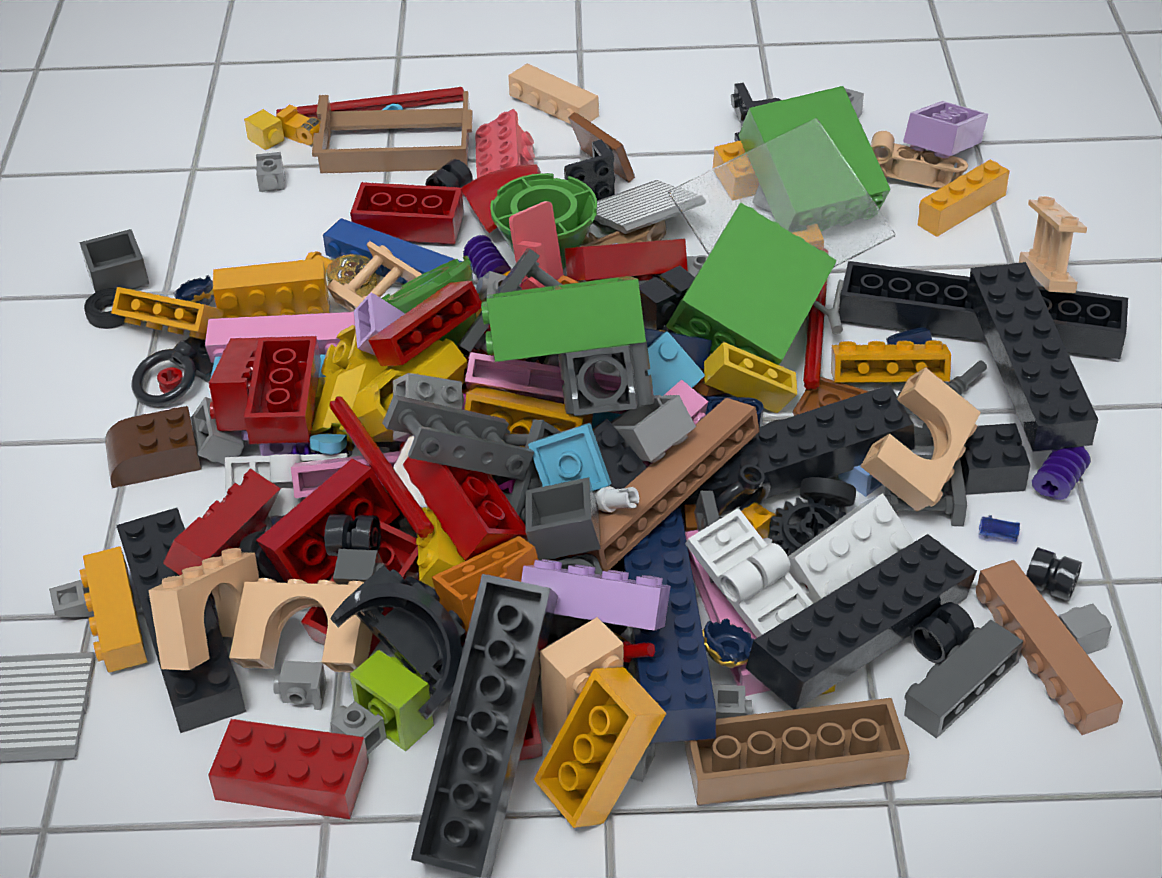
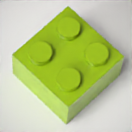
[350,650,434,752]

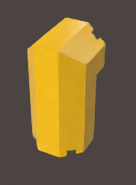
[311,325,389,451]
[352,338,468,442]

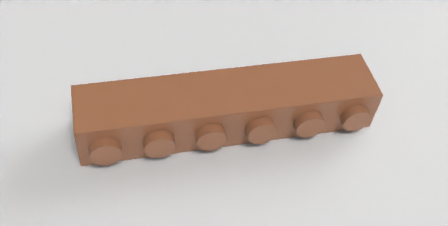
[976,560,1123,735]

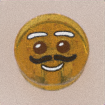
[326,254,377,297]

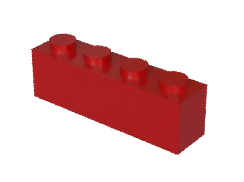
[368,281,482,366]

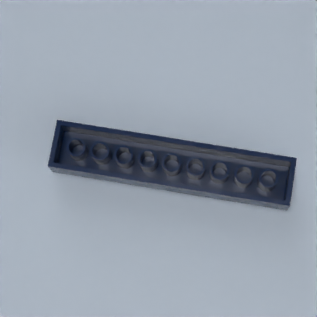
[621,505,716,743]

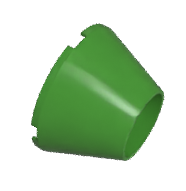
[490,173,597,269]
[381,256,477,345]

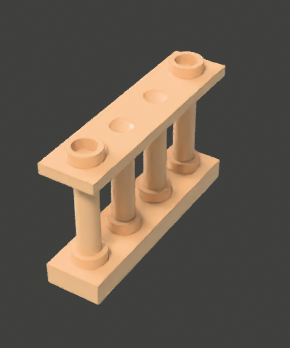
[1019,196,1087,293]
[327,241,422,312]

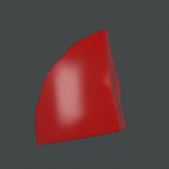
[462,164,541,233]

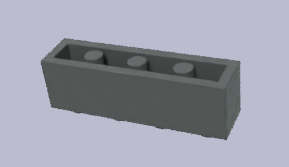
[904,619,1023,739]

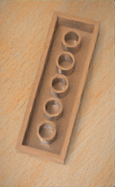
[685,698,910,805]

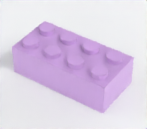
[903,101,989,158]
[521,559,671,631]

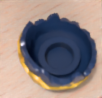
[174,275,214,305]
[702,618,754,668]

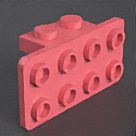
[475,109,535,178]
[509,201,564,288]

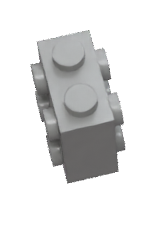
[393,373,464,442]

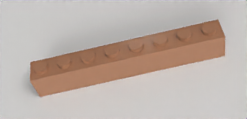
[573,398,760,571]

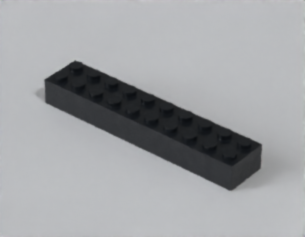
[839,261,1128,359]

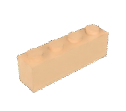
[508,63,599,124]

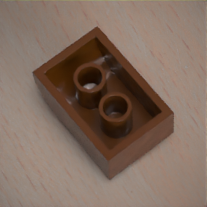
[105,406,201,488]

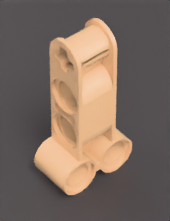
[871,131,968,188]

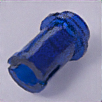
[978,515,1020,542]

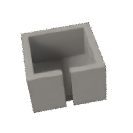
[611,395,696,463]

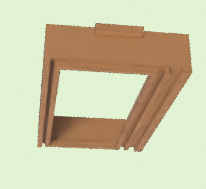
[312,91,473,173]

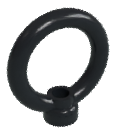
[131,341,197,406]
[715,465,771,519]

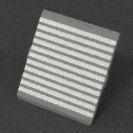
[594,180,706,234]
[0,652,95,762]

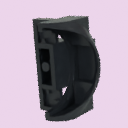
[330,565,466,720]

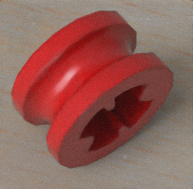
[157,367,183,394]

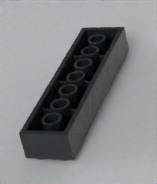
[967,262,1098,452]
[680,385,915,519]
[116,507,246,733]
[746,534,977,710]
[411,574,558,878]

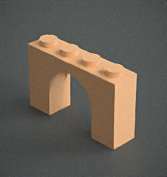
[860,367,981,511]
[149,548,259,670]
[229,578,372,673]

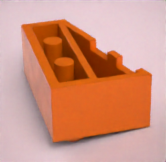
[432,536,538,632]

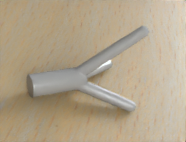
[813,279,844,334]

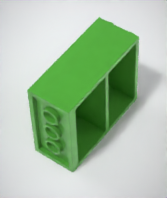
[739,86,891,233]
[666,202,837,365]
[481,276,646,362]

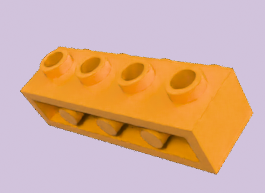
[917,159,1010,237]
[111,287,224,340]
[831,340,951,382]
[79,546,147,673]

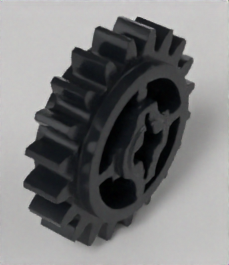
[768,496,847,556]

